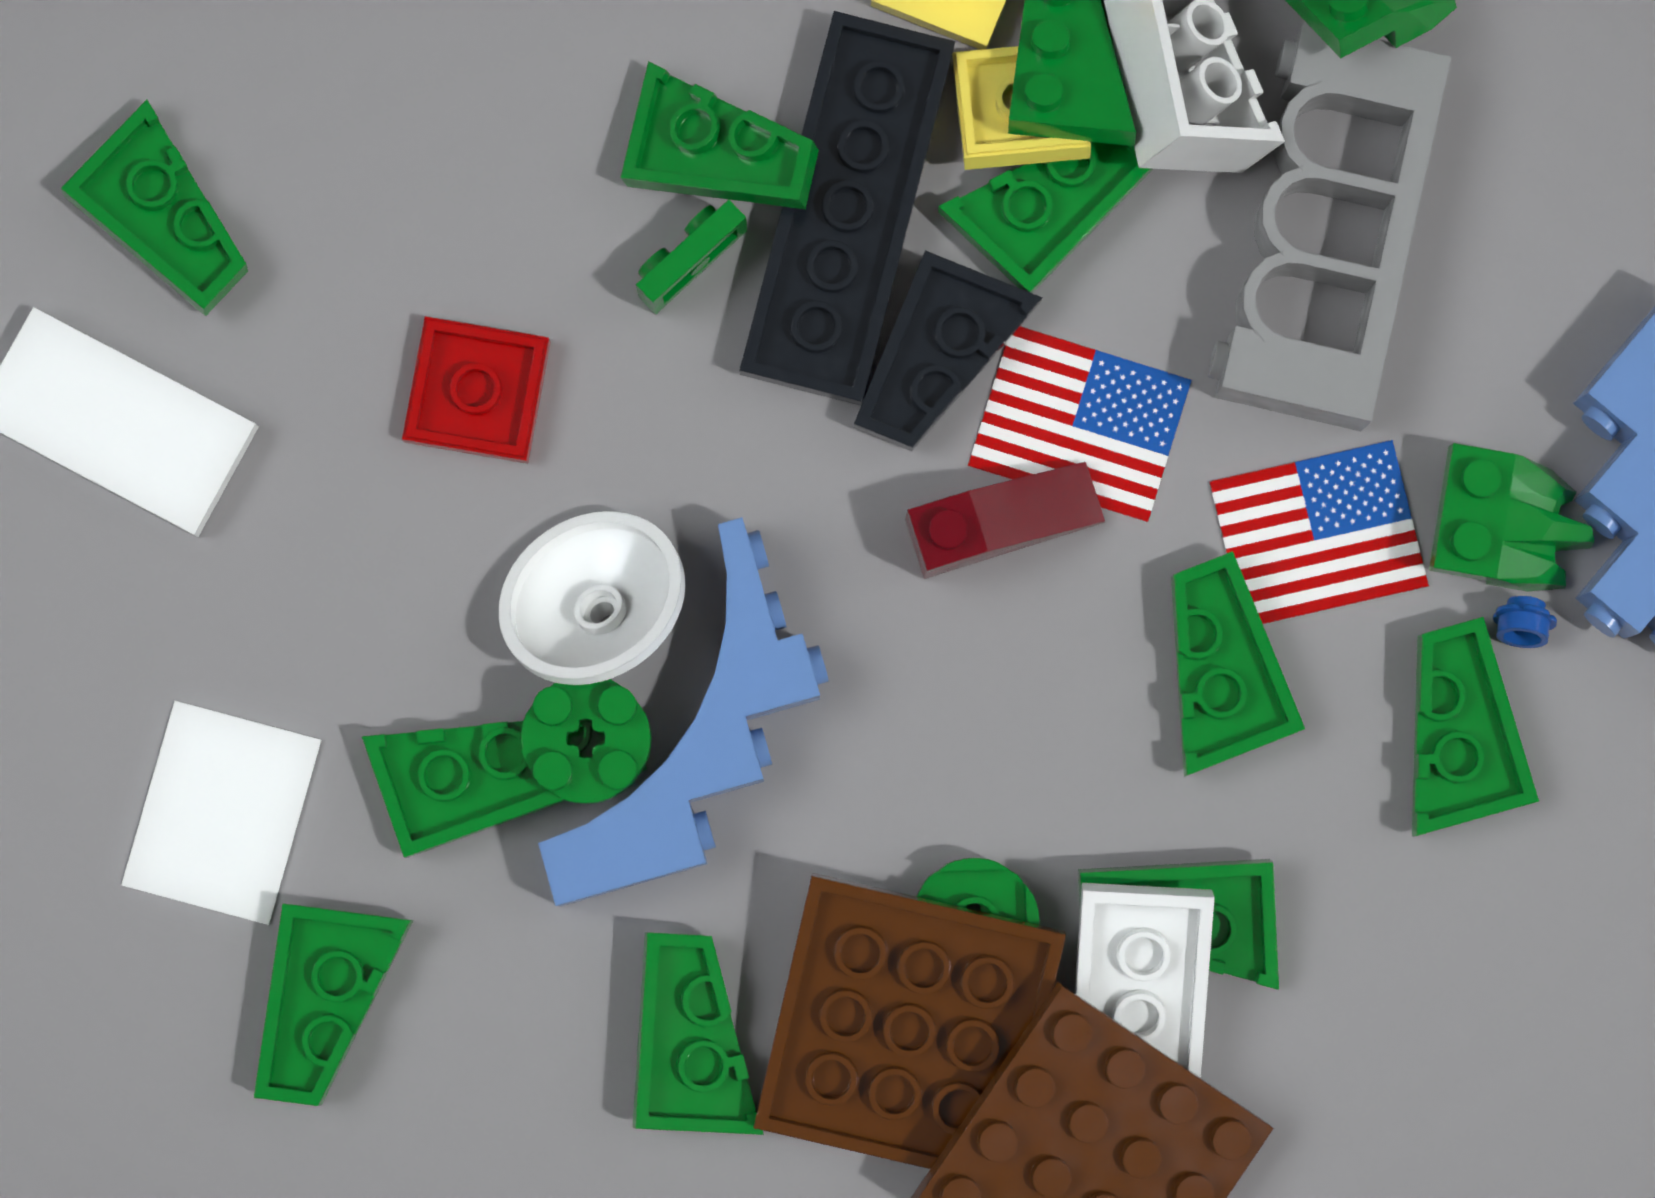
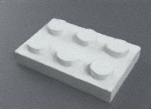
[1074,883,1214,1077]

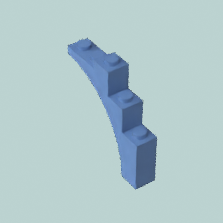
[1573,306,1655,644]
[538,517,829,907]

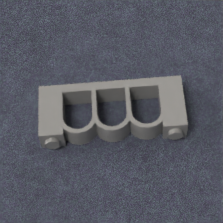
[1208,22,1452,432]

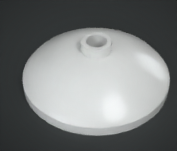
[499,511,685,685]

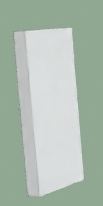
[0,307,259,537]

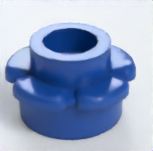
[1493,596,1557,648]

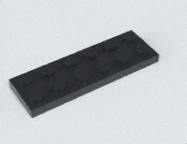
[739,11,955,406]

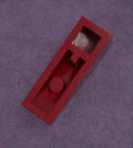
[905,462,1105,579]

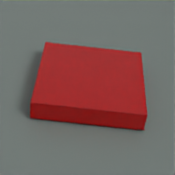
[402,316,551,464]

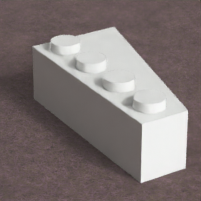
[1104,0,1285,173]

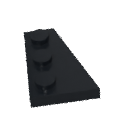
[853,250,1043,451]

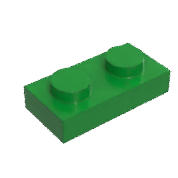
[635,199,747,315]

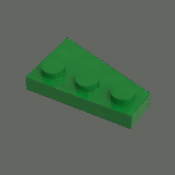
[632,932,764,1135]

